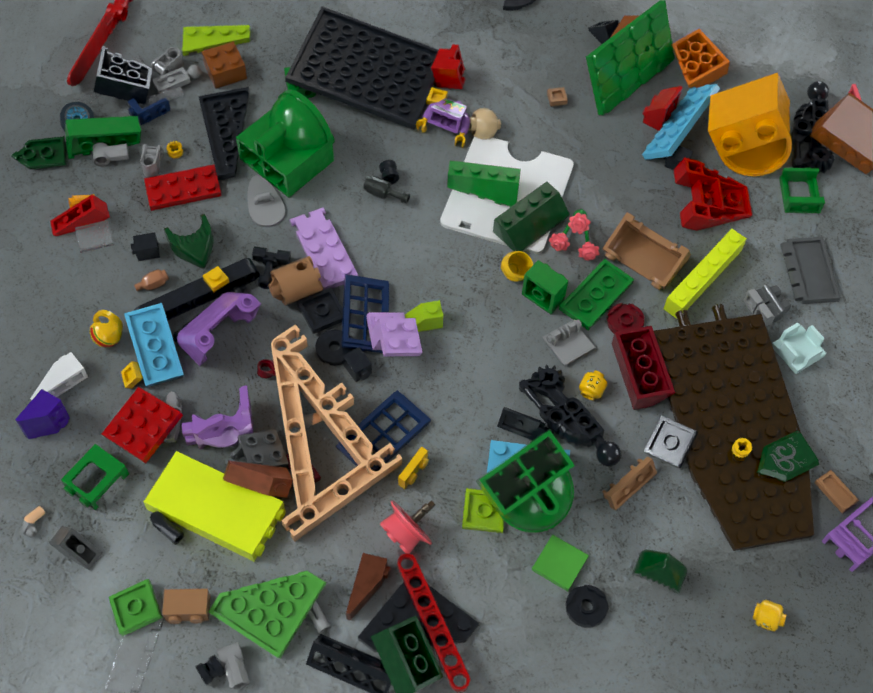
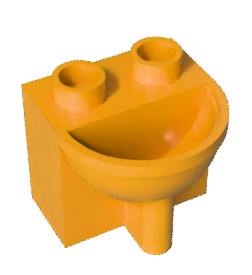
[708,72,792,176]

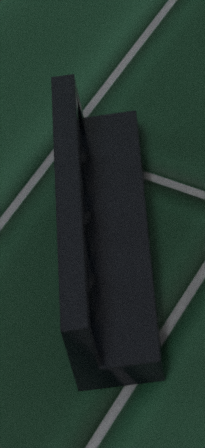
[306,634,392,693]

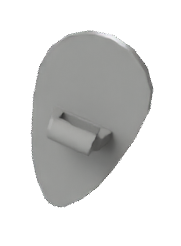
[248,175,285,227]

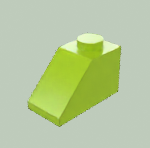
[405,300,444,332]

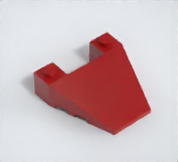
[674,158,752,231]

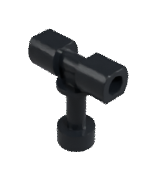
[252,246,291,289]

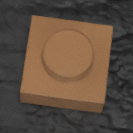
[547,87,568,107]

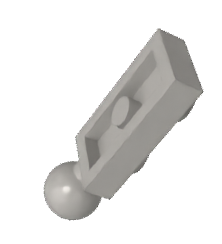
[152,65,201,95]

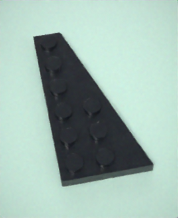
[198,87,250,180]

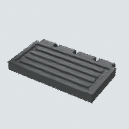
[781,237,841,304]

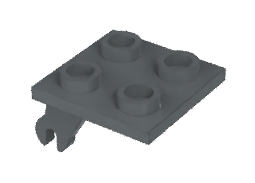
[230,429,289,467]

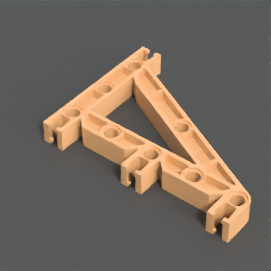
[271,324,402,542]

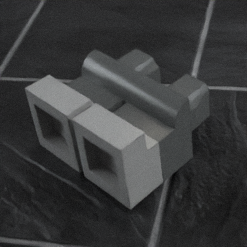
[743,284,791,326]

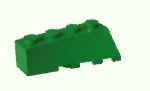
[65,116,141,159]
[447,160,521,207]

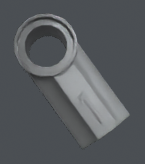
[93,143,129,166]
[217,642,250,690]

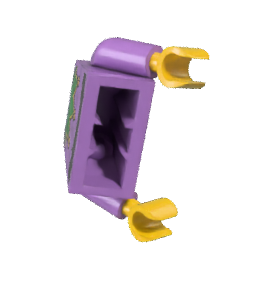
[416,98,470,148]

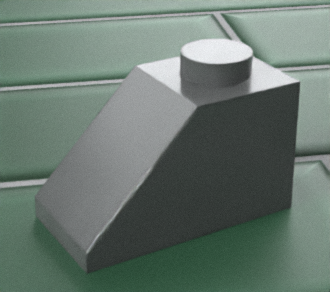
[49,526,102,570]

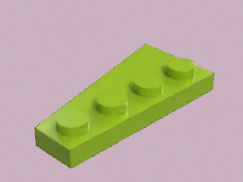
[182,25,250,56]

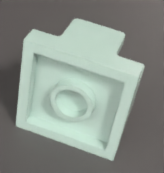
[772,323,826,374]

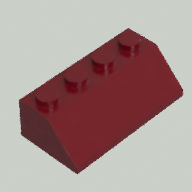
[611,325,675,410]

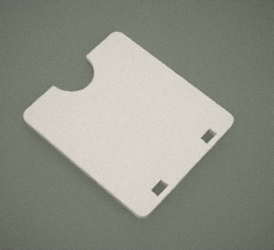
[440,137,574,254]

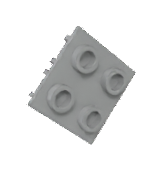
[542,319,595,366]

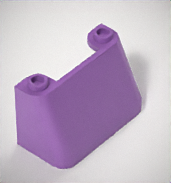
[177,292,261,366]

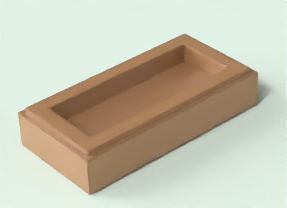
[815,470,859,514]

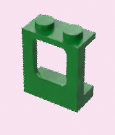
[779,167,825,213]
[61,444,129,510]

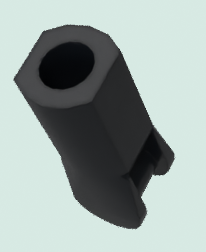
[150,511,184,545]

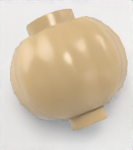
[468,108,501,139]

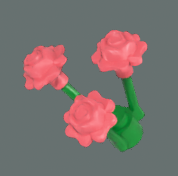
[549,209,600,261]

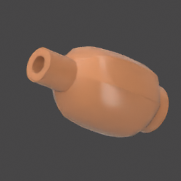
[134,269,169,291]

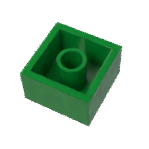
[522,260,569,315]

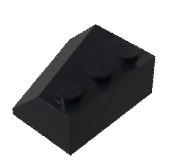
[93,46,152,105]

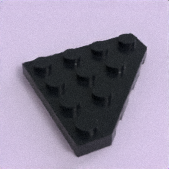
[358,578,479,653]

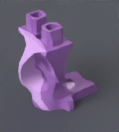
[182,386,254,449]

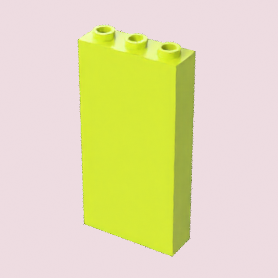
[143,451,286,562]

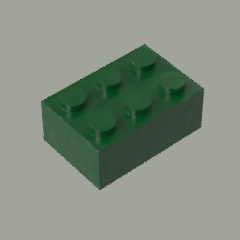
[371,616,444,693]

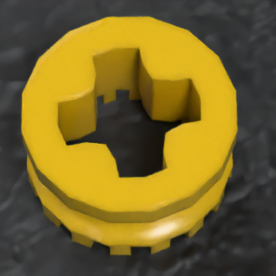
[166,141,183,159]
[732,438,752,458]

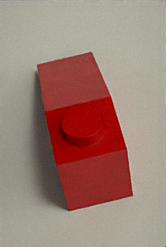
[50,194,110,237]

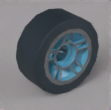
[60,102,94,131]

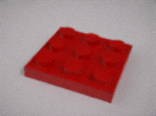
[101,387,183,464]

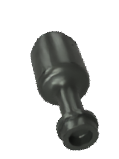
[363,176,411,204]

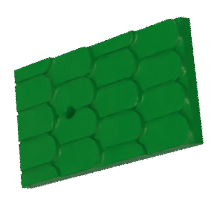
[586,0,675,115]

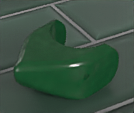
[164,214,214,269]
[632,549,687,594]

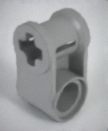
[151,47,184,76]
[140,144,163,177]

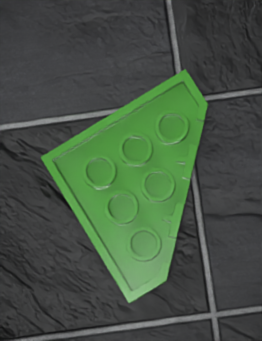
[208,571,327,658]

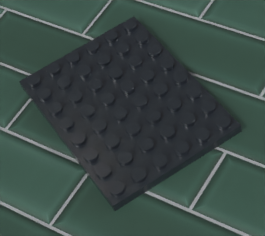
[285,6,439,130]

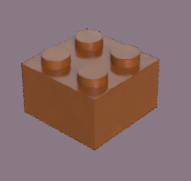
[202,42,247,89]

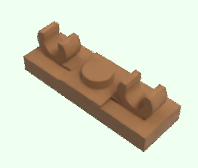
[602,457,657,511]

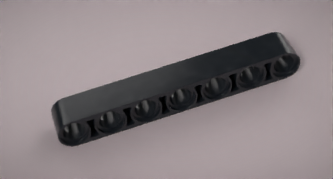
[134,258,260,321]

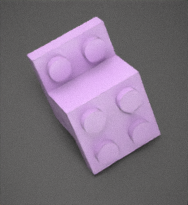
[366,313,422,357]

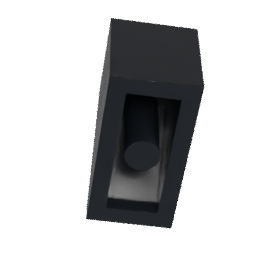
[588,19,619,44]

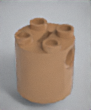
[268,256,323,306]

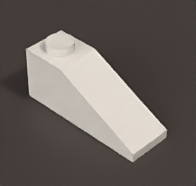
[30,352,88,400]

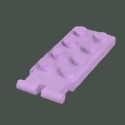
[290,208,358,290]

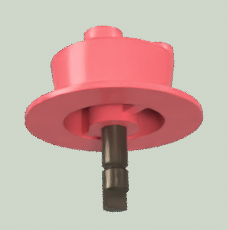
[380,500,436,554]

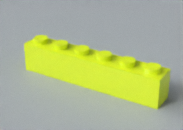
[663,229,747,319]

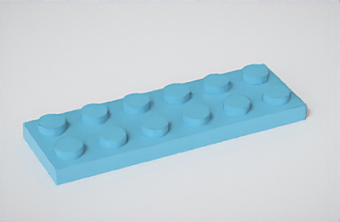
[642,84,720,160]

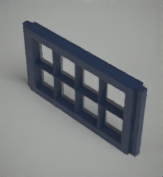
[342,274,389,353]
[336,390,431,471]

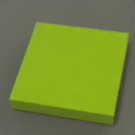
[462,488,504,533]

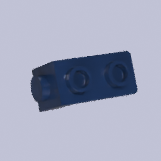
[128,98,171,125]

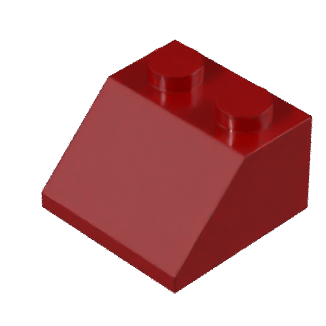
[642,86,683,131]

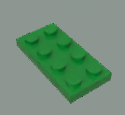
[559,259,634,331]

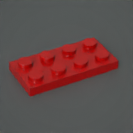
[144,164,222,211]

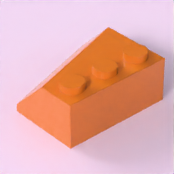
[672,28,730,88]

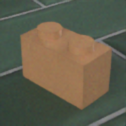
[162,589,211,624]

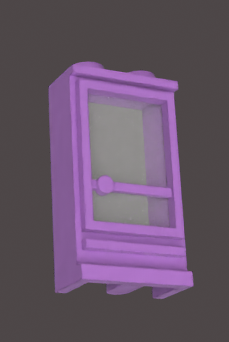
[822,497,873,572]

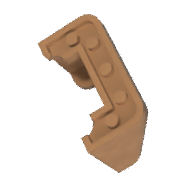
[602,212,691,290]

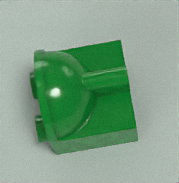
[236,89,335,198]
[476,430,575,533]

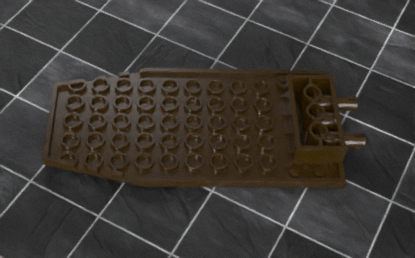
[654,304,814,551]

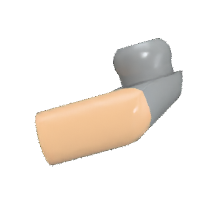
[303,409,326,429]
[22,506,45,538]

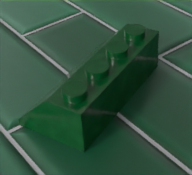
[493,181,570,251]

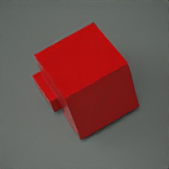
[431,44,466,89]

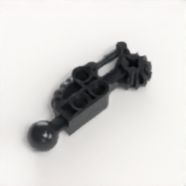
[791,81,835,173]
[519,365,622,467]

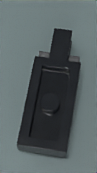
[497,407,554,440]

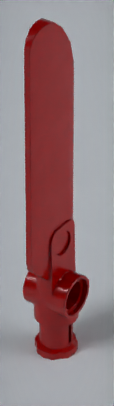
[67,0,133,86]

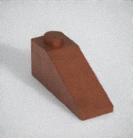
[223,461,293,498]
[346,553,391,620]

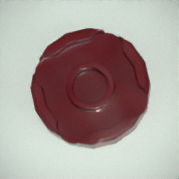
[607,303,645,333]

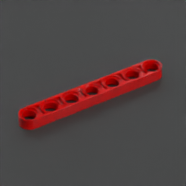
[398,553,470,692]

